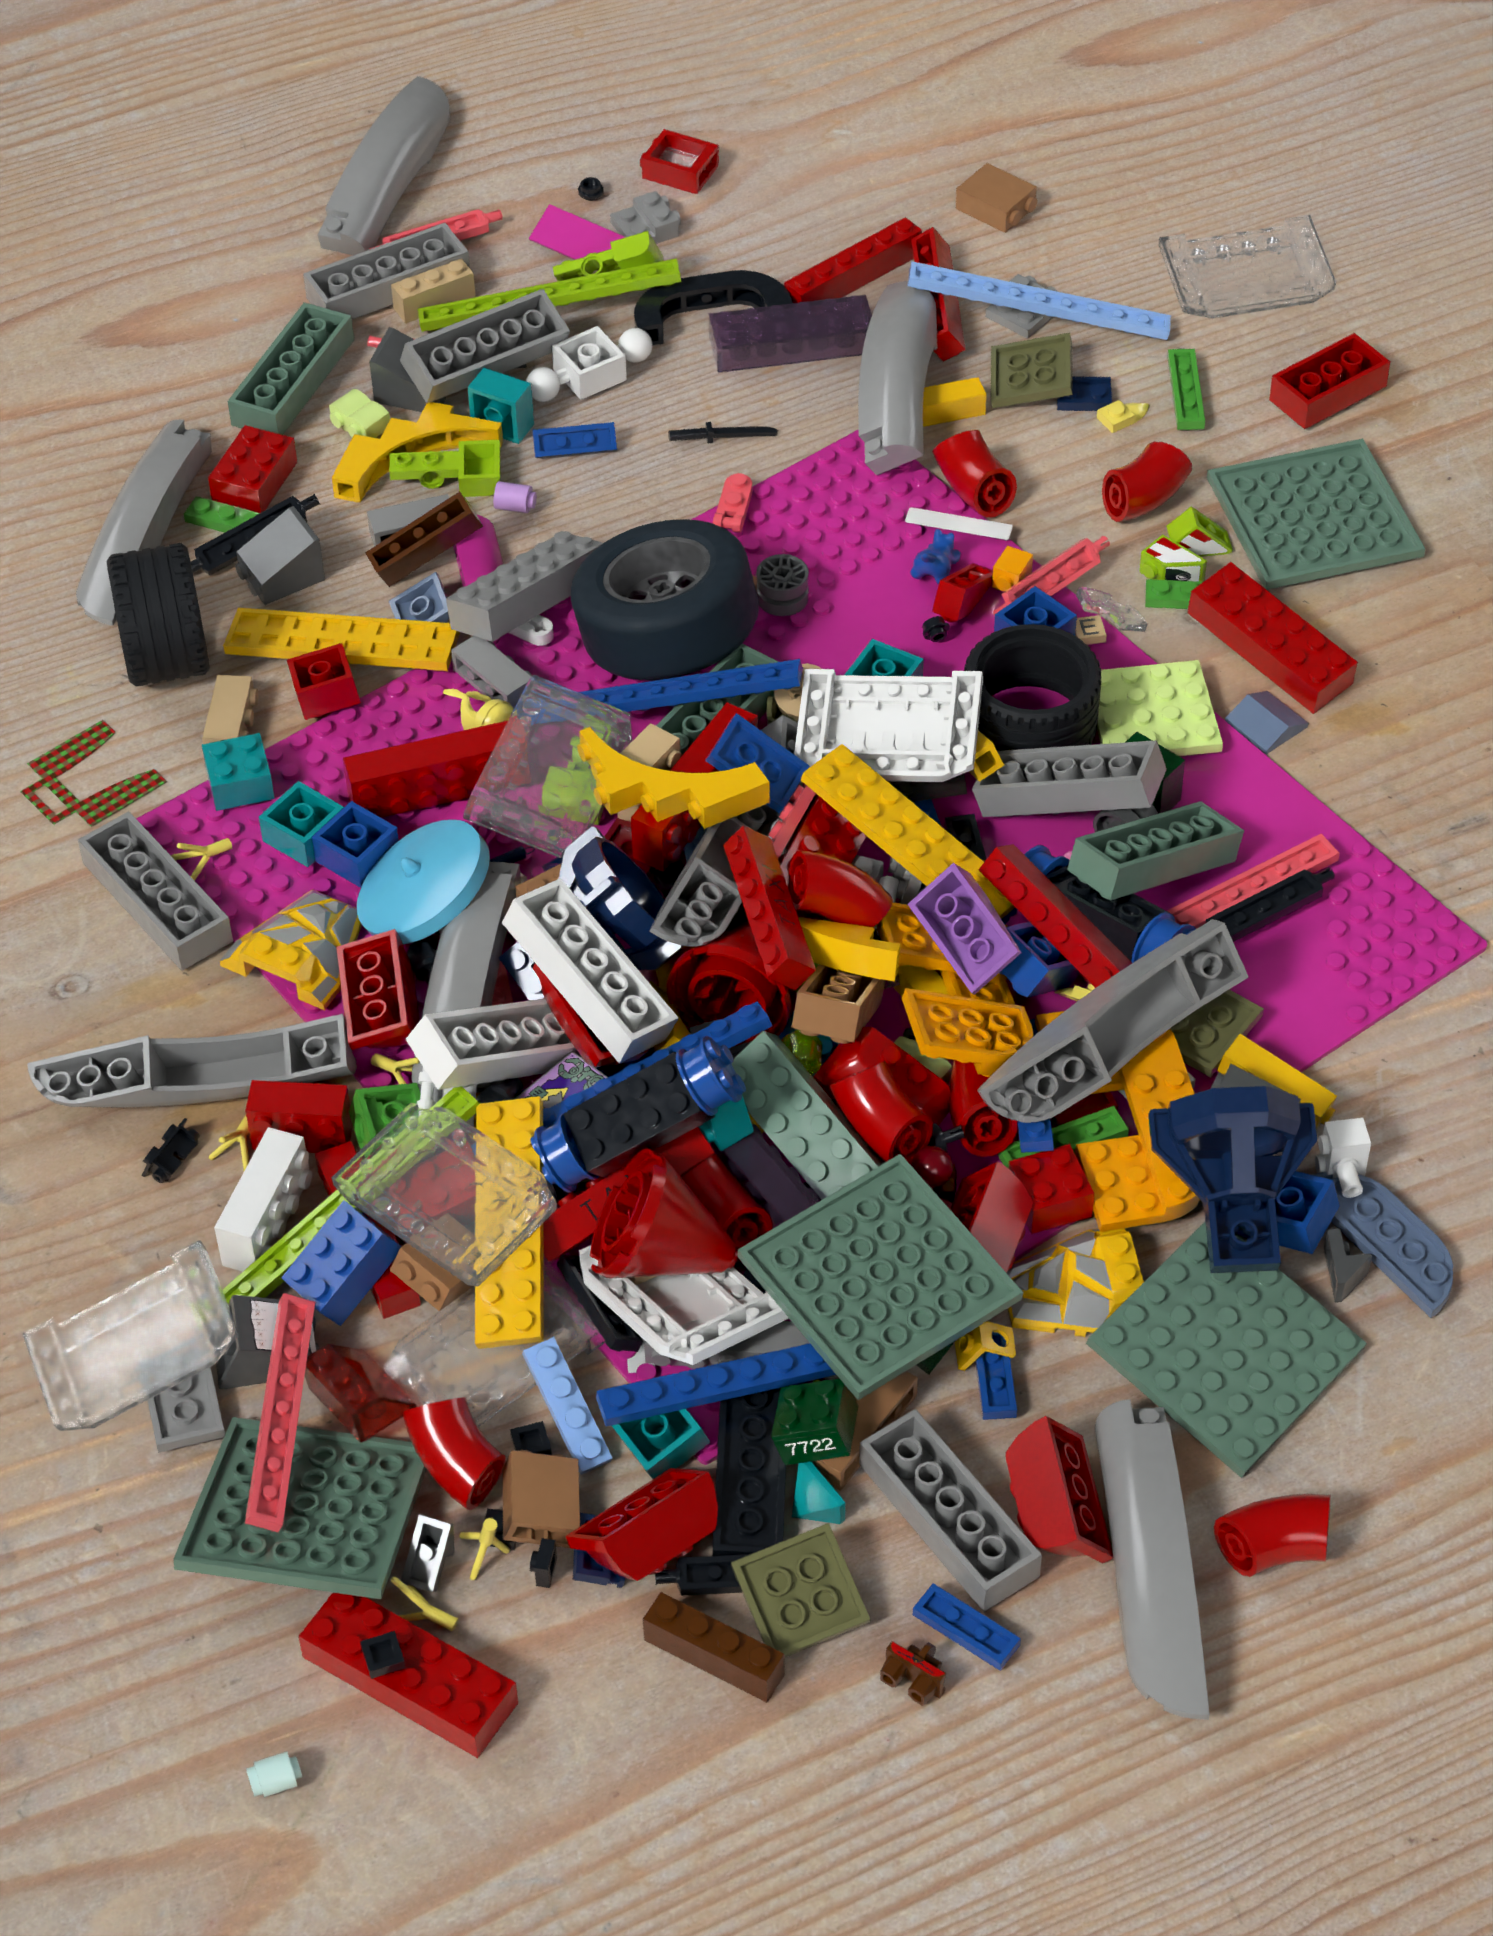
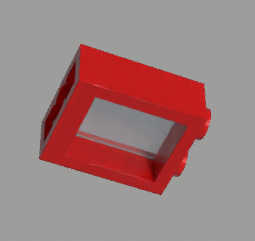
[640,129,719,194]

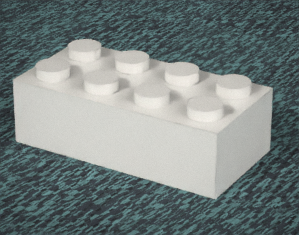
[214,1127,312,1272]

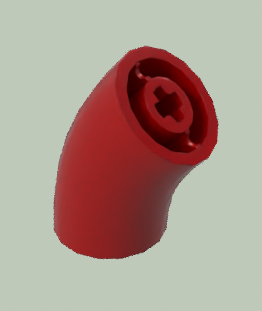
[932,430,1017,518]
[1102,442,1193,522]
[788,850,893,927]
[949,1060,1018,1157]
[829,1061,933,1164]
[682,1154,773,1262]
[402,1397,506,1511]
[1214,1494,1331,1577]

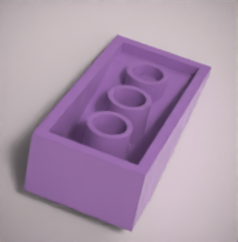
[908,863,1021,995]

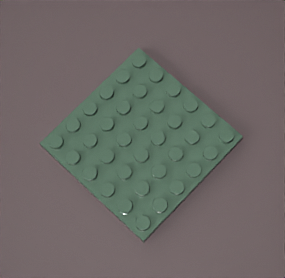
[1207,438,1425,590]
[738,1154,1023,1400]
[1086,1222,1367,1478]
[173,1417,427,1599]

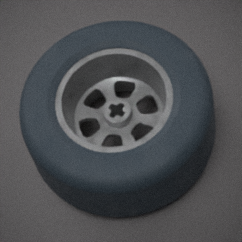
[571,519,759,680]

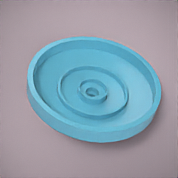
[357,820,490,944]

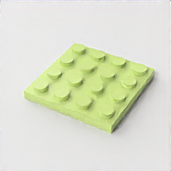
[1097,660,1223,756]

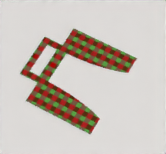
[20,720,167,827]

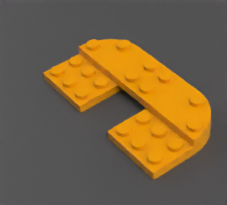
[876,902,1033,1078]
[1035,1011,1200,1232]

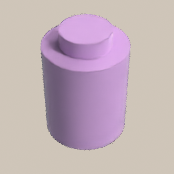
[493,481,537,513]

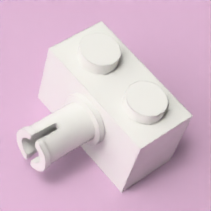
[1315,1118,1371,1198]

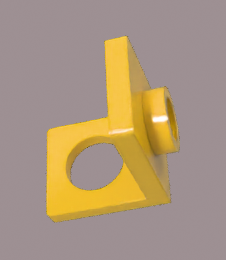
[955,1321,1016,1371]

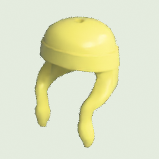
[443,689,517,730]

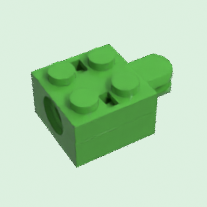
[349,1083,421,1164]

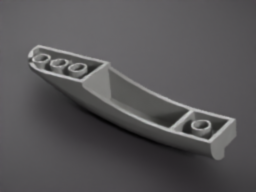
[318,76,450,255]
[858,281,937,475]
[76,419,212,626]
[649,804,782,947]
[412,862,521,1102]
[977,919,1248,1123]
[28,1014,356,1108]
[1095,1399,1210,1719]

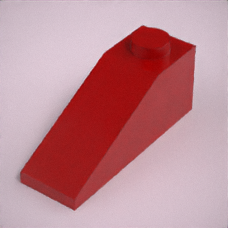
[932,563,993,622]

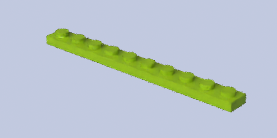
[418,258,681,332]
[211,1086,479,1314]

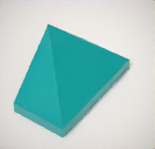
[792,1462,846,1524]

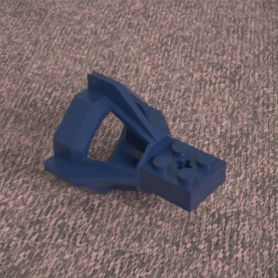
[499,826,683,1001]
[1148,1086,1317,1273]

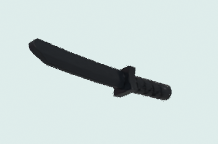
[668,422,777,443]

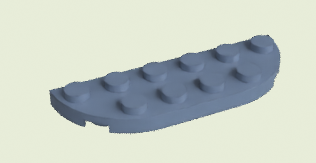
[1313,1172,1453,1318]

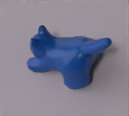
[910,529,961,585]

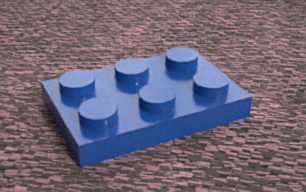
[705,713,810,813]

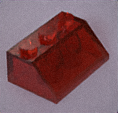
[305,1344,417,1443]

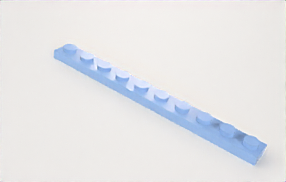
[908,261,1171,340]

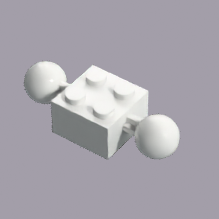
[526,326,652,402]

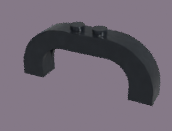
[634,270,793,346]

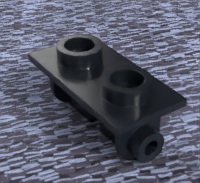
[142,1118,200,1183]

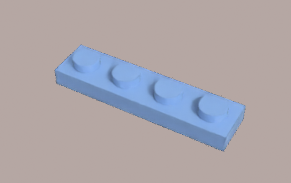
[522,1337,612,1475]

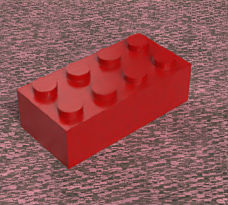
[1269,333,1391,429]

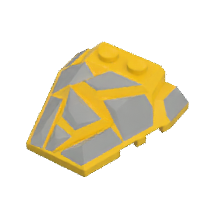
[220,889,362,1011]
[1007,1228,1144,1337]

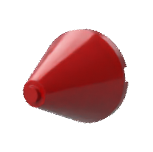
[667,919,791,1047]
[590,1149,738,1278]

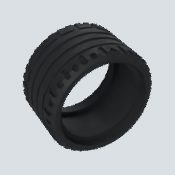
[106,543,210,687]
[964,624,1102,751]

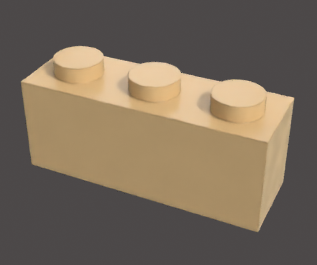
[391,258,476,324]
[202,675,258,744]

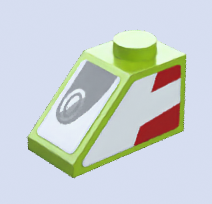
[1166,506,1233,557]
[1139,534,1207,582]

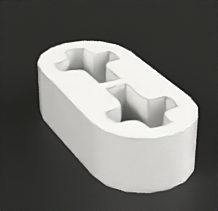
[509,615,553,646]

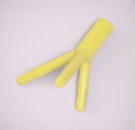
[171,838,232,881]
[371,1053,420,1084]
[209,1115,249,1171]
[459,1518,510,1580]
[391,1576,458,1631]

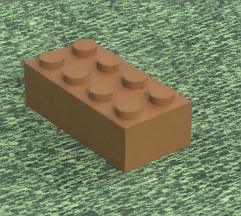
[791,964,885,1044]

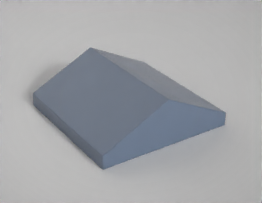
[389,572,449,623]
[1225,691,1308,754]

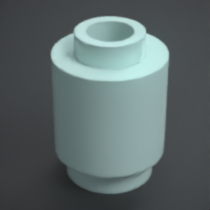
[246,1751,302,1798]

